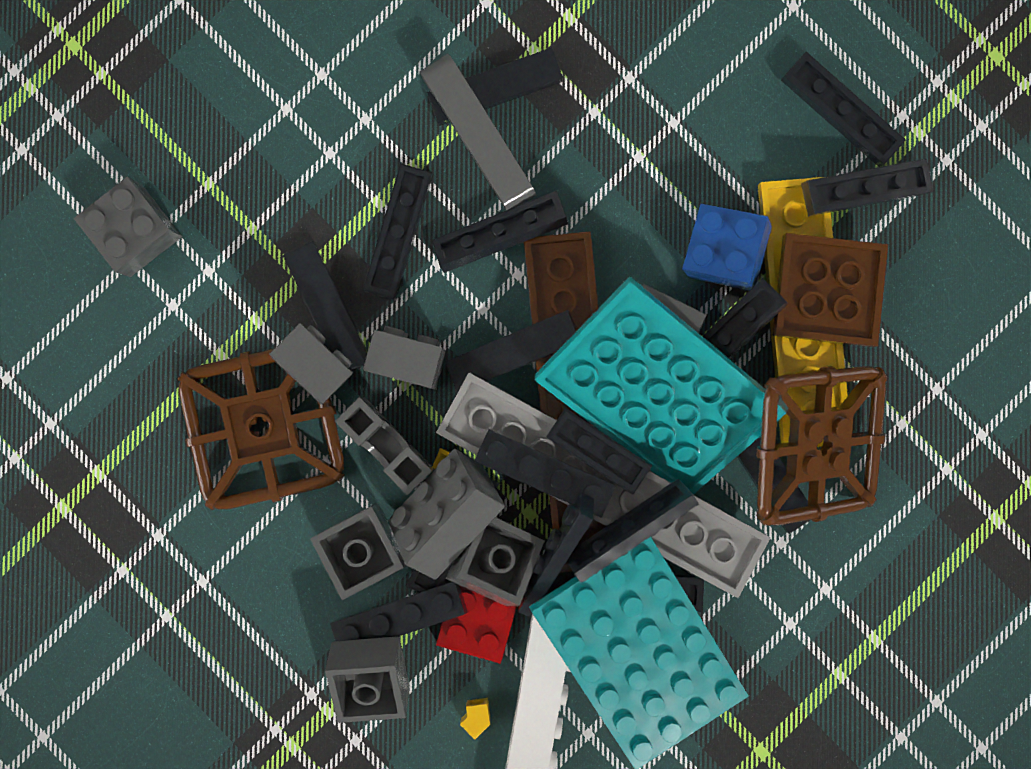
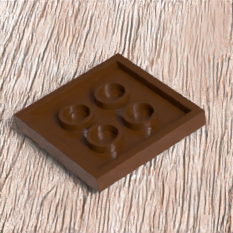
[772,233,888,347]

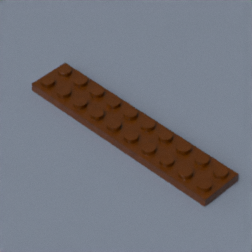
[524,231,606,573]

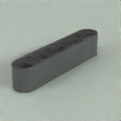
[419,53,537,210]

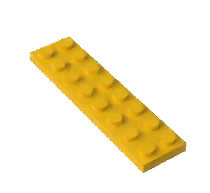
[758,177,848,447]

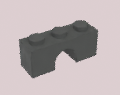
[335,397,434,495]

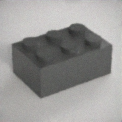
[388,448,505,580]

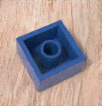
[682,204,772,291]

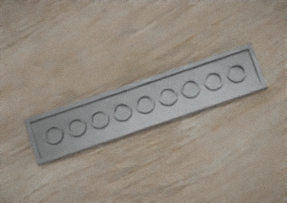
[436,373,771,598]

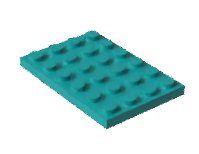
[535,277,786,494]
[529,537,749,769]

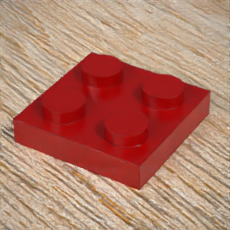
[436,585,517,664]

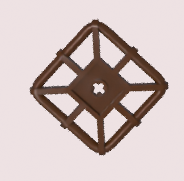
[178,349,345,510]
[756,366,887,526]

